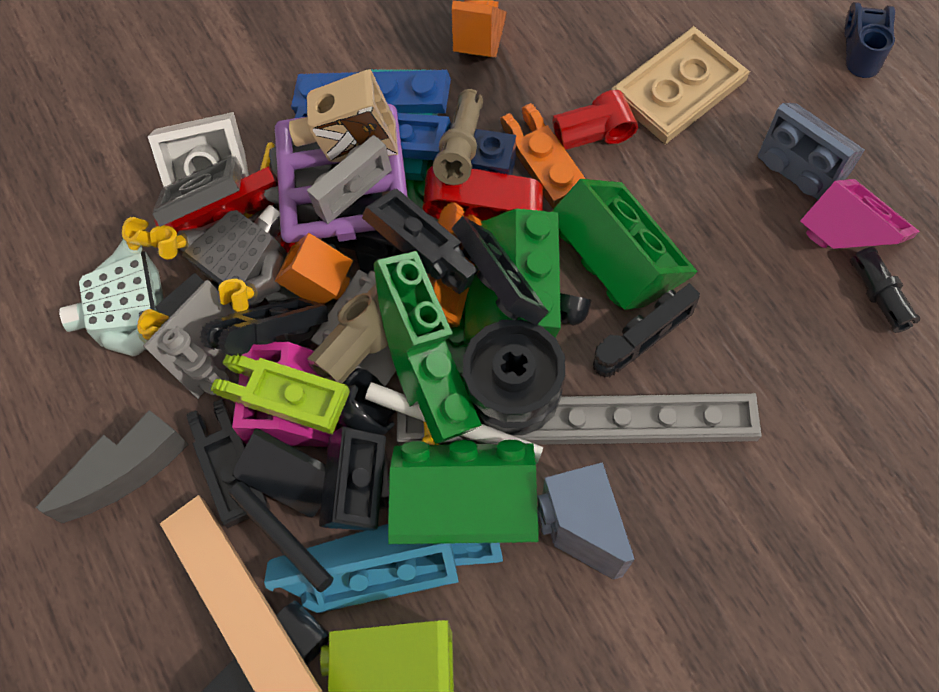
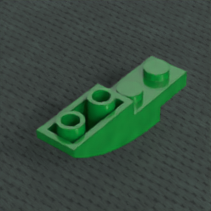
[374,251,482,444]

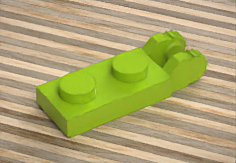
[210,354,350,434]

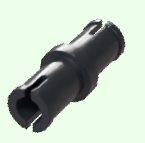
[850,247,920,333]

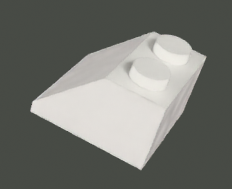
[148,112,249,187]

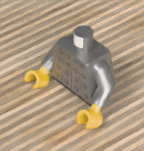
[150,205,288,312]

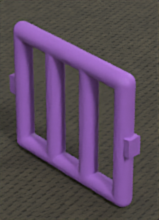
[275,104,408,243]

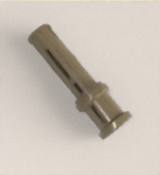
[433,89,483,185]

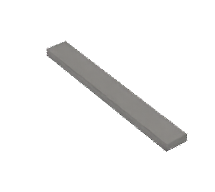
[397,393,762,445]

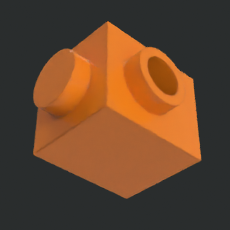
[275,233,353,304]

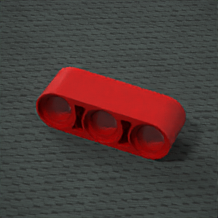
[423,166,544,222]

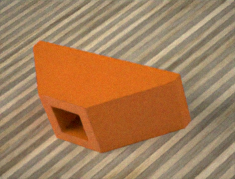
[452,0,507,57]

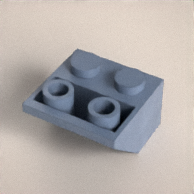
[757,103,865,200]

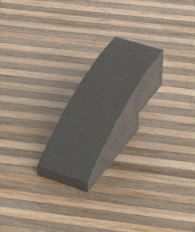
[36,410,189,523]

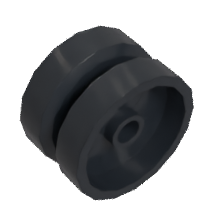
[463,319,566,436]

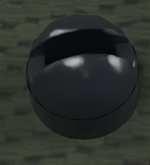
[560,293,591,326]

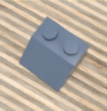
[537,462,635,580]

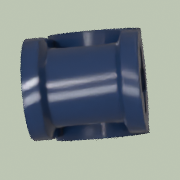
[844,2,895,78]

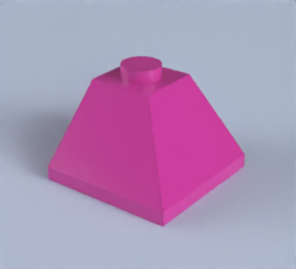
[800,179,920,249]

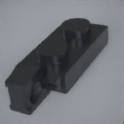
[362,188,478,295]

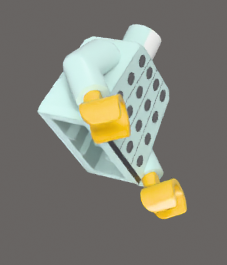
[59,217,169,356]

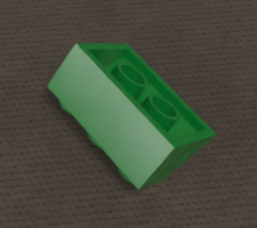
[552,179,698,310]
[463,208,561,344]
[388,439,538,544]

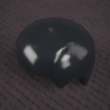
[338,368,396,436]

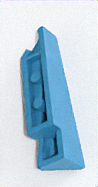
[264,524,503,613]

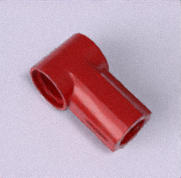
[552,90,638,150]

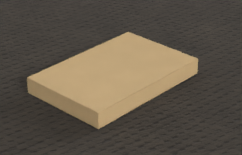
[612,26,750,145]

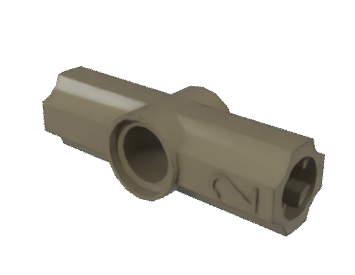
[307,284,388,383]

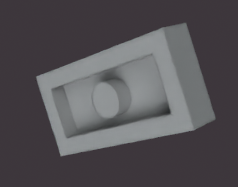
[307,135,392,224]

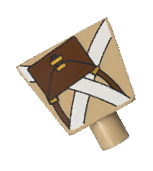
[289,69,398,162]

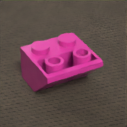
[232,342,337,447]

